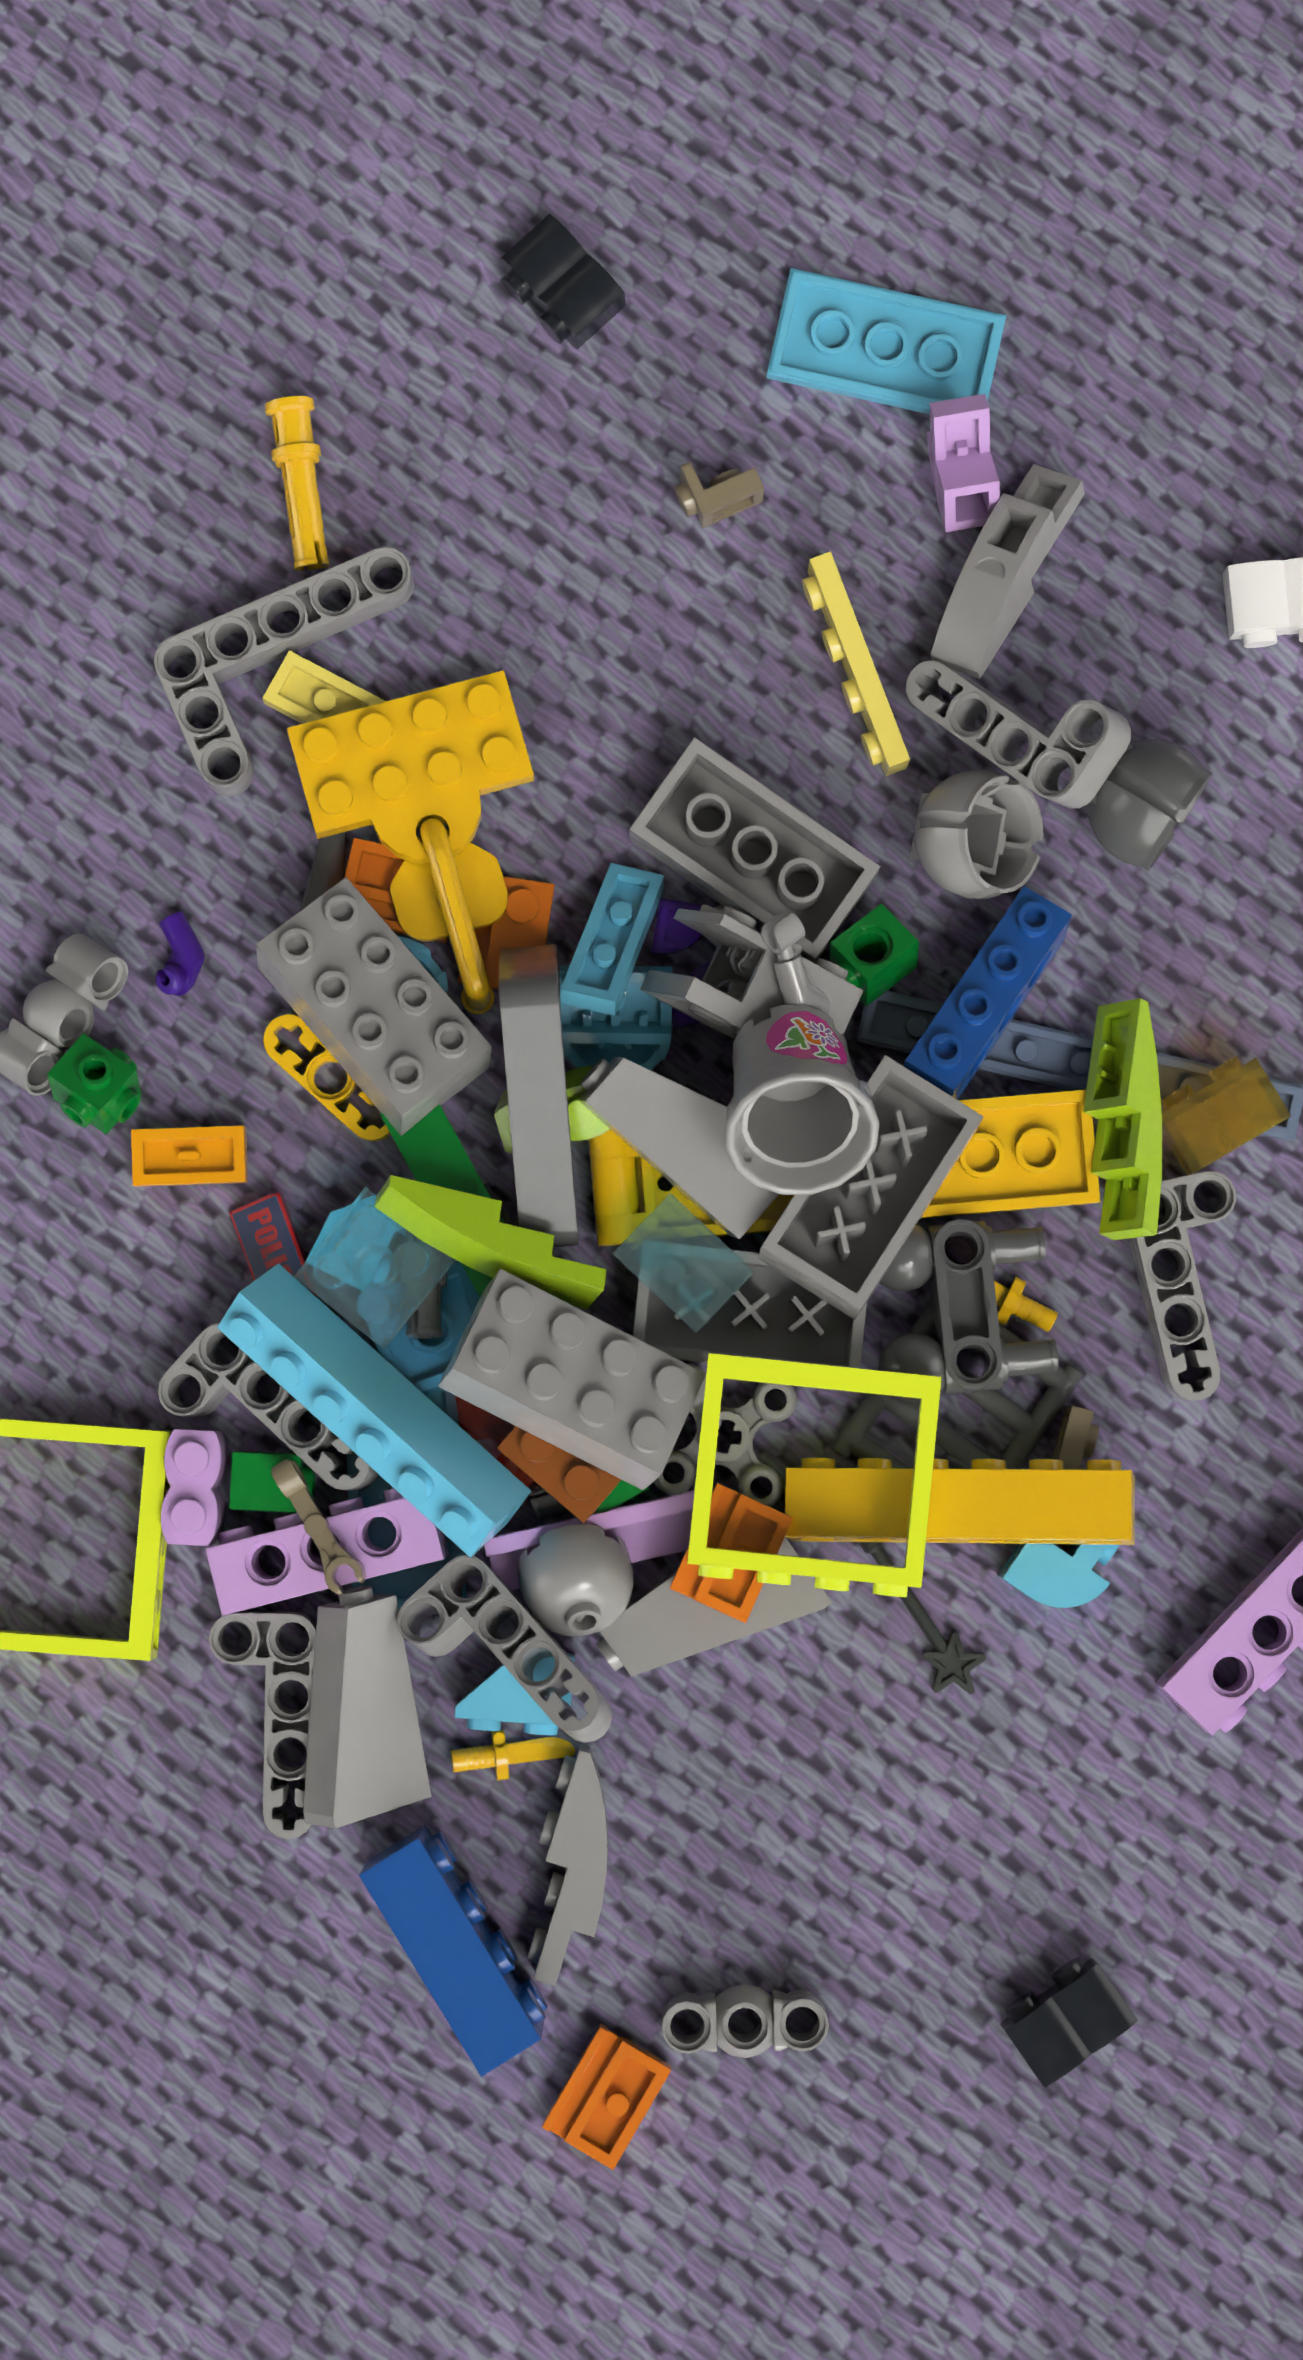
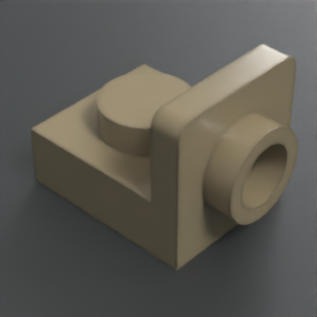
[674,462,764,529]
[1052,1405,1099,1470]

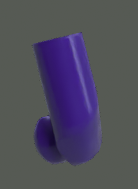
[155,911,205,996]

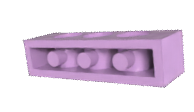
[206,1488,450,1616]
[1155,1528,1303,1736]

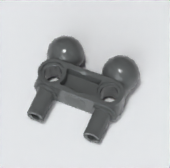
[878,1219,1058,1405]

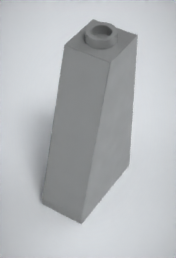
[577,1057,779,1239]
[596,1537,832,1677]
[303,1586,432,1829]

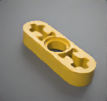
[263,1014,391,1142]

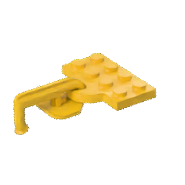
[287,670,534,1014]

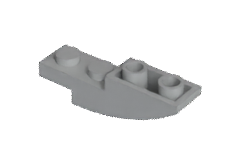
[930,464,1085,679]
[527,1745,608,1986]

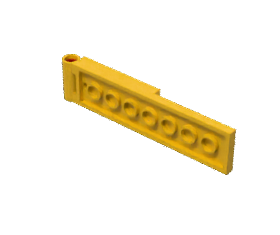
[588,1090,1101,1246]

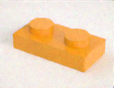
[131,1125,248,1187]

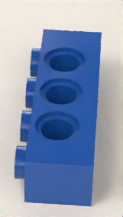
[904,886,1073,1100]

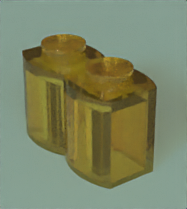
[1161,1055,1291,1175]

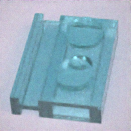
[613,1193,754,1333]

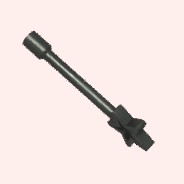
[858,1542,986,1694]

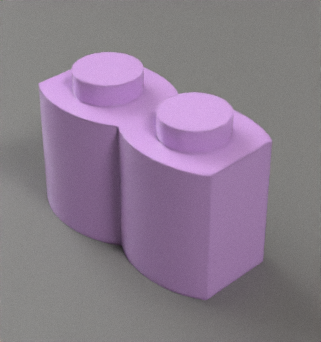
[161,1429,229,1546]

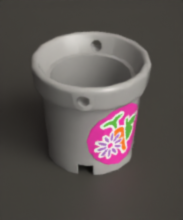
[725,1005,880,1195]

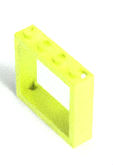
[687,1353,942,1597]
[0,1418,173,1661]

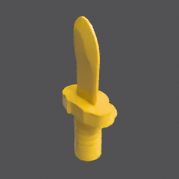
[994,1276,1058,1332]
[450,1730,576,1781]

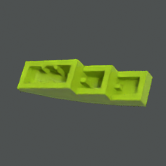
[1083,998,1162,1240]
[374,1175,607,1310]

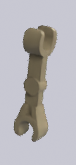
[271,1460,366,1595]

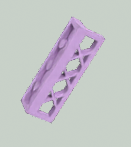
[484,1490,695,1590]

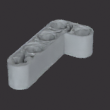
[906,660,1131,809]
[1129,1171,1236,1401]
[158,1323,379,1491]
[397,1555,612,1743]
[209,1610,317,1839]

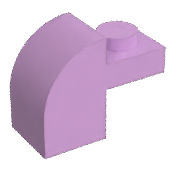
[927,394,1000,533]

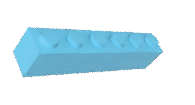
[217,1263,531,1558]

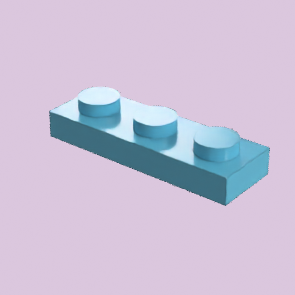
[560,863,664,1016]

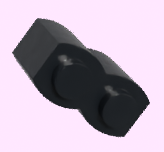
[501,214,626,349]
[1000,1957,1138,2088]

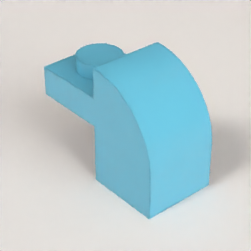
[997,1544,1120,1608]

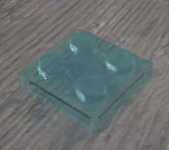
[294,1187,456,1349]

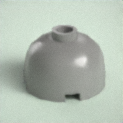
[517,1524,633,1636]

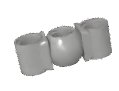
[0,933,128,1096]
[661,1984,829,2058]

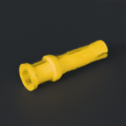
[264,396,330,571]

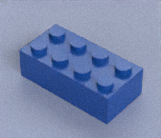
[359,1824,548,2077]

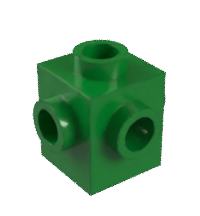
[47,1033,142,1135]

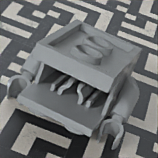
[640,905,863,1040]

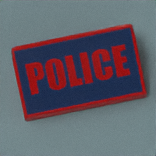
[229,1191,321,1299]

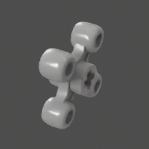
[654,1363,797,1507]

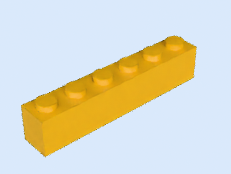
[785,1458,1135,1545]

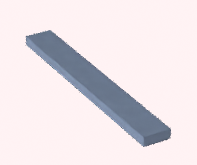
[856,991,1303,1142]

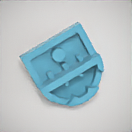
[560,965,673,1070]

